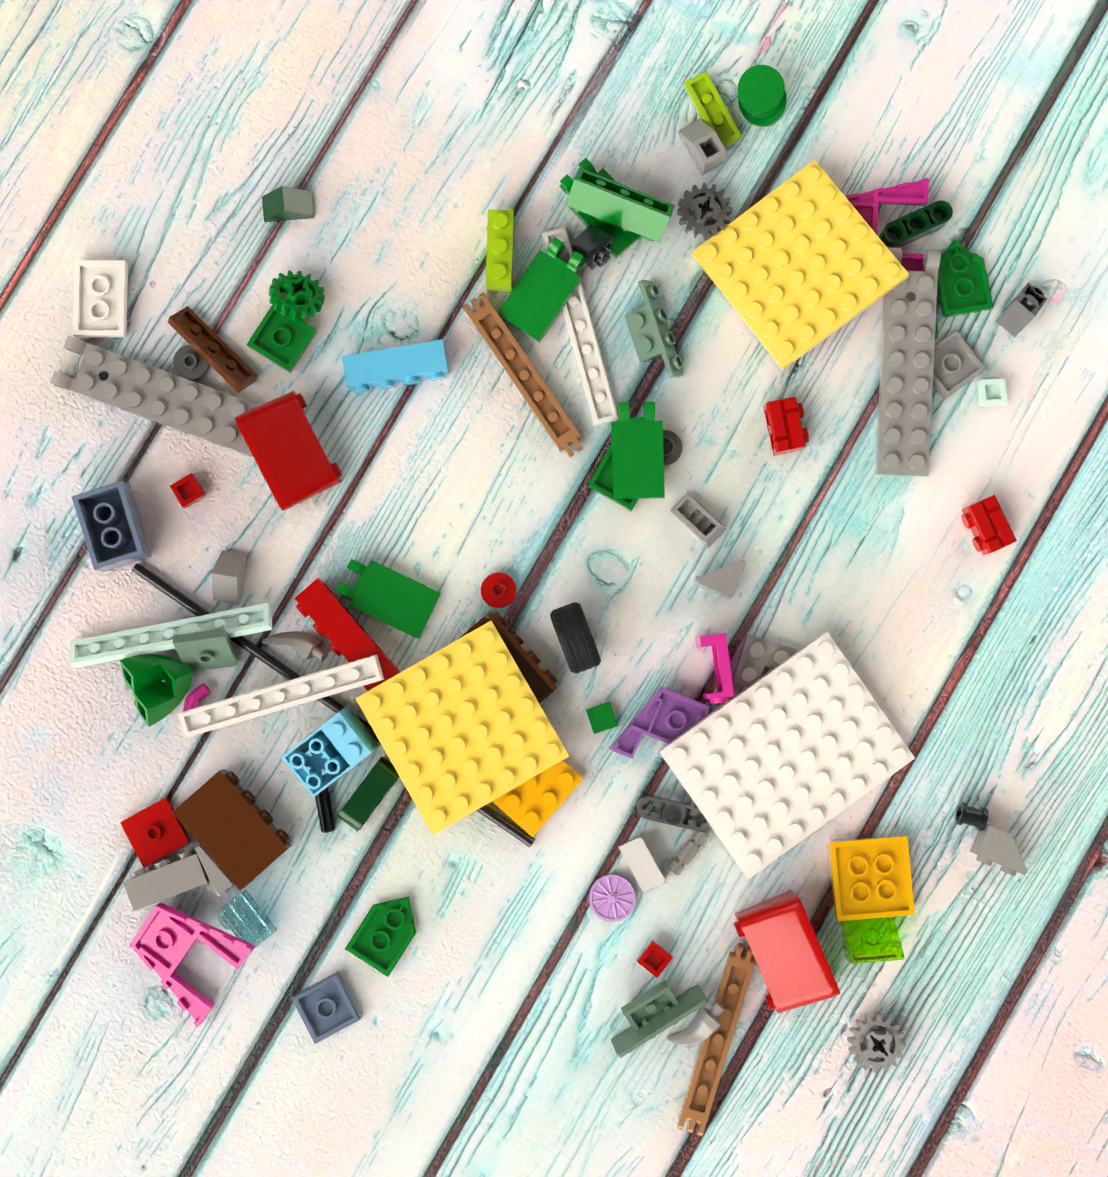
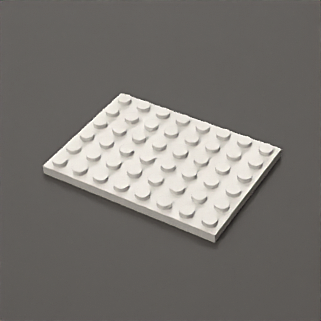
[659,632,915,879]

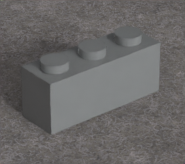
[123,849,210,911]

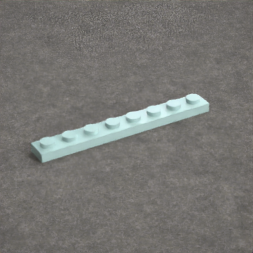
[70,603,272,668]

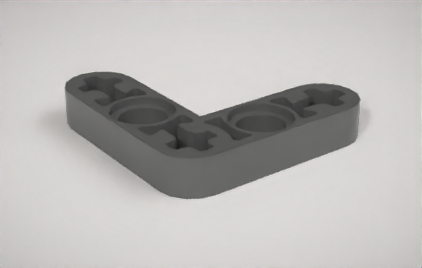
[637,795,710,831]

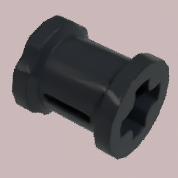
[955,802,988,831]

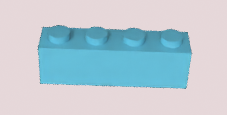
[342,339,449,393]

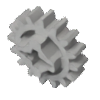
[847,1012,906,1073]

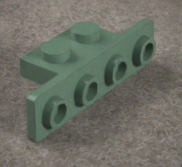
[624,280,684,378]
[611,980,708,1058]

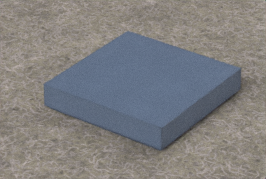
[291,971,362,1044]

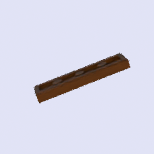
[168,306,258,393]

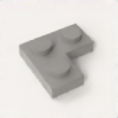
[732,634,797,688]

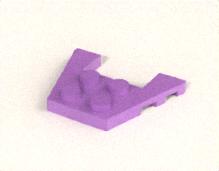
[610,686,709,759]

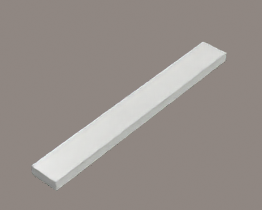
[542,227,619,427]
[178,655,384,738]

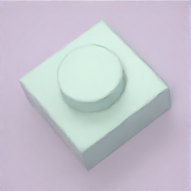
[977,378,1007,407]

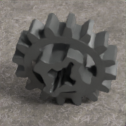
[677,183,733,240]

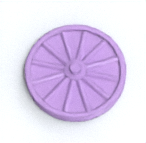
[589,874,636,922]

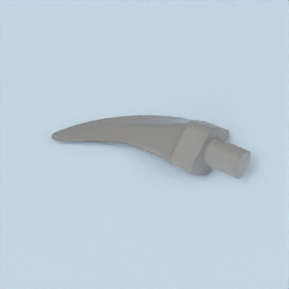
[262,631,328,662]
[667,1002,725,1045]

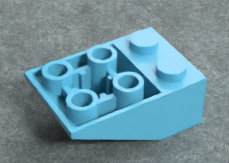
[281,705,379,798]

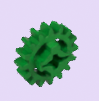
[268,270,325,321]

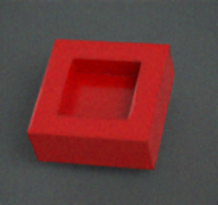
[170,473,207,509]
[636,940,673,978]

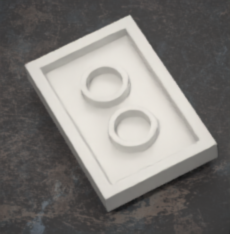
[73,260,128,338]

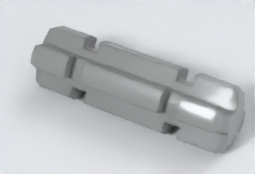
[668,831,709,876]

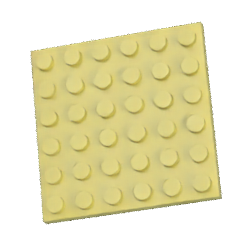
[692,159,909,370]
[355,621,569,835]

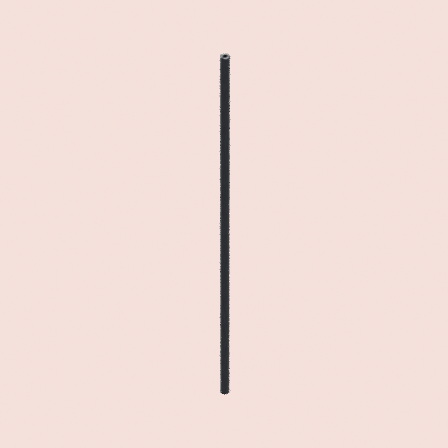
[132,563,535,848]

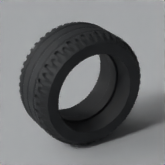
[550,602,601,674]

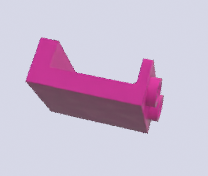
[695,633,734,704]

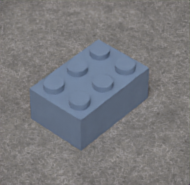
[72,481,152,572]

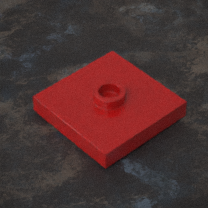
[120,797,191,868]

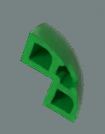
[120,654,193,727]

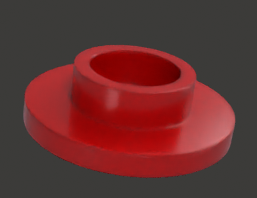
[481,572,516,608]

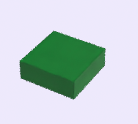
[586,701,618,734]

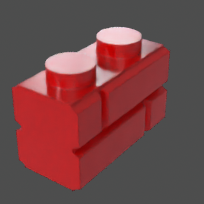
[763,397,809,456]
[961,495,1017,556]

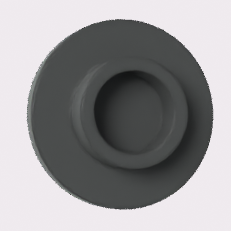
[173,345,209,380]
[663,430,682,466]

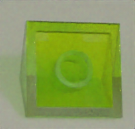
[841,917,905,964]

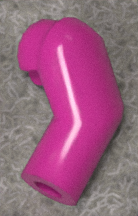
[183,683,211,711]

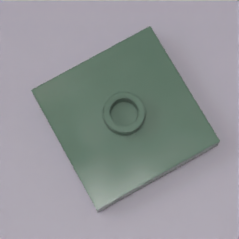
[173,629,238,672]

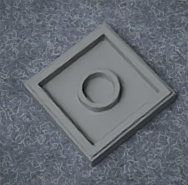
[933,329,987,400]

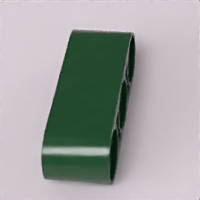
[879,200,953,248]
[337,756,399,832]

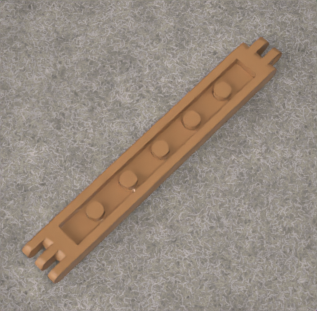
[462,293,583,457]
[677,943,755,1136]

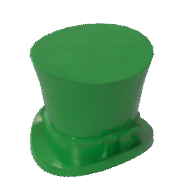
[738,65,787,127]

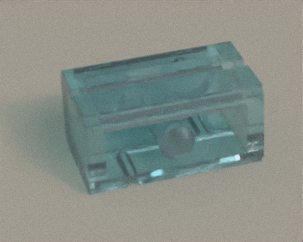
[217,889,277,949]

